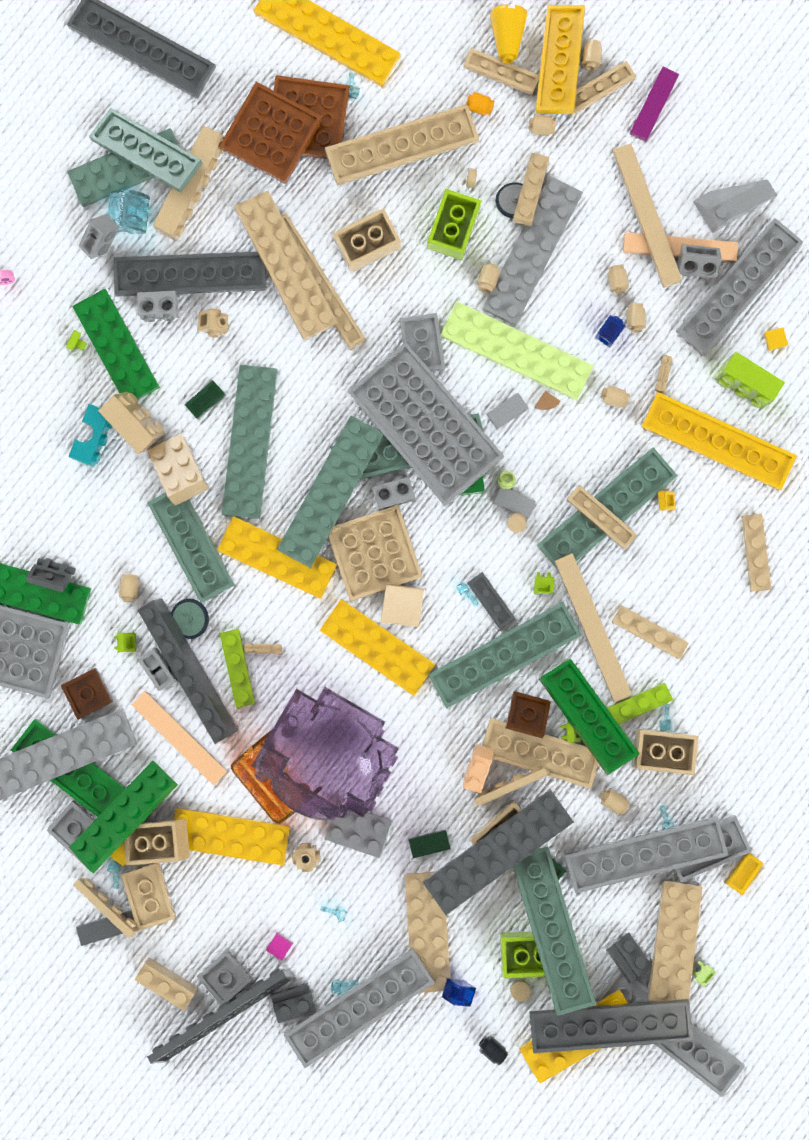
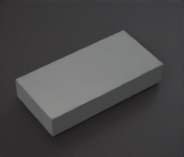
[486,393,529,430]
[493,487,536,519]

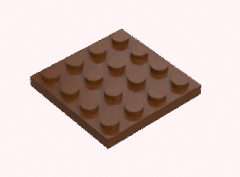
[273,75,350,159]
[219,82,323,184]

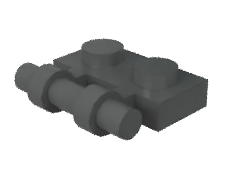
[26,558,76,592]

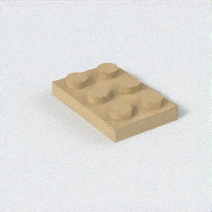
[121,863,176,930]

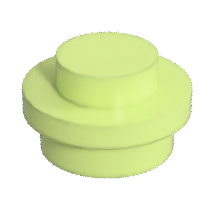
[497,470,516,489]

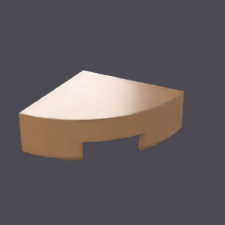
[534,390,561,410]

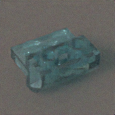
[108,189,150,234]

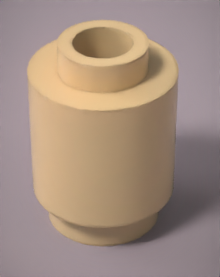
[581,39,602,71]
[528,114,556,136]
[477,263,500,293]
[607,264,629,295]
[626,303,646,333]
[600,385,630,409]
[119,574,140,602]
[600,788,630,815]

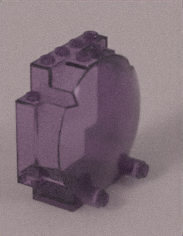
[251,687,399,821]

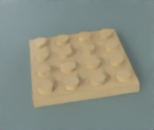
[329,505,423,602]

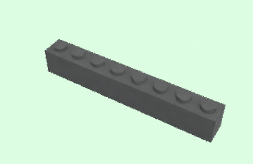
[137,598,239,744]

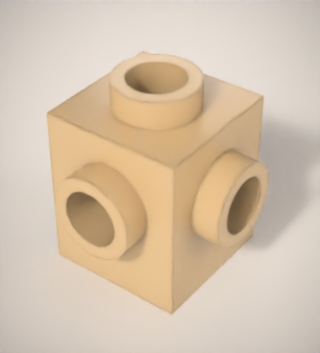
[197,309,229,338]
[292,843,321,872]

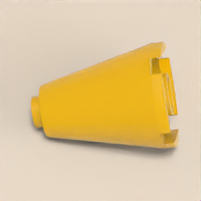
[490,4,527,64]

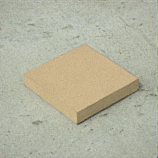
[380,584,424,627]

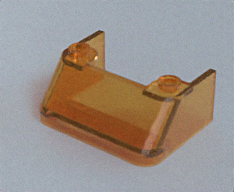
[231,729,322,824]

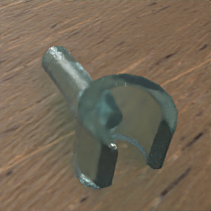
[349,72,360,99]
[456,583,479,606]
[659,704,671,731]
[660,805,674,829]
[107,860,121,889]
[320,906,347,921]
[331,980,359,994]

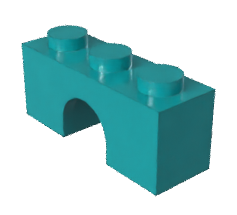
[68,404,113,467]

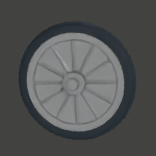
[495,182,523,219]

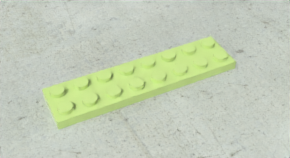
[441,301,594,401]

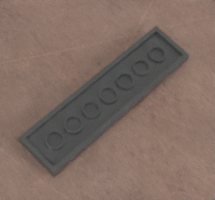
[67,0,216,99]
[113,252,267,297]
[423,789,574,915]
[147,968,296,1064]
[529,999,693,1054]

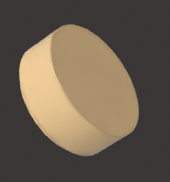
[466,168,477,189]
[507,513,527,533]
[510,980,530,1002]

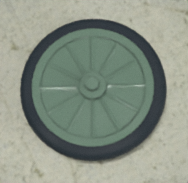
[171,599,209,639]

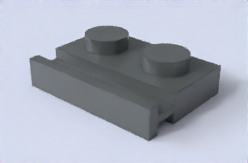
[606,932,652,983]
[270,982,316,1023]

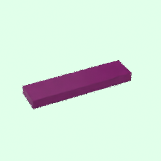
[630,66,679,142]

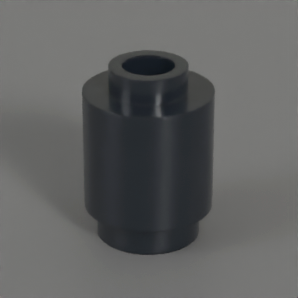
[478,1035,508,1065]

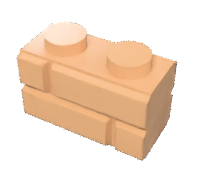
[463,745,494,793]

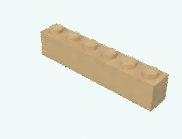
[152,125,224,241]

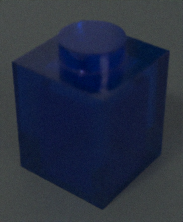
[594,315,626,348]
[442,978,476,1007]

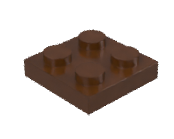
[60,668,114,720]
[505,691,551,739]

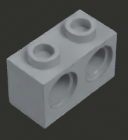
[79,214,119,259]
[677,244,722,278]
[137,291,179,322]
[372,475,416,511]
[137,648,178,691]

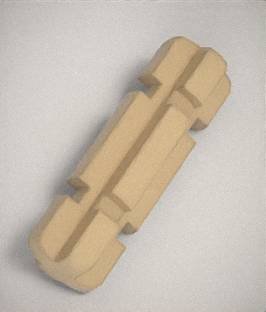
[655,355,673,393]
[244,643,282,655]

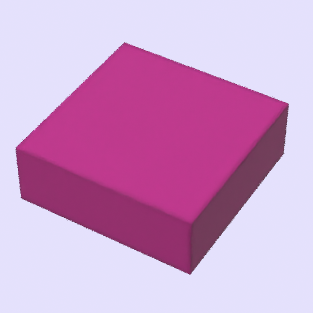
[266,933,293,961]

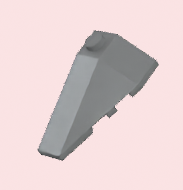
[693,179,777,234]

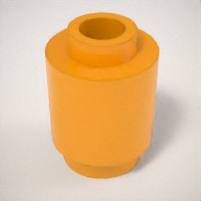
[466,91,495,116]

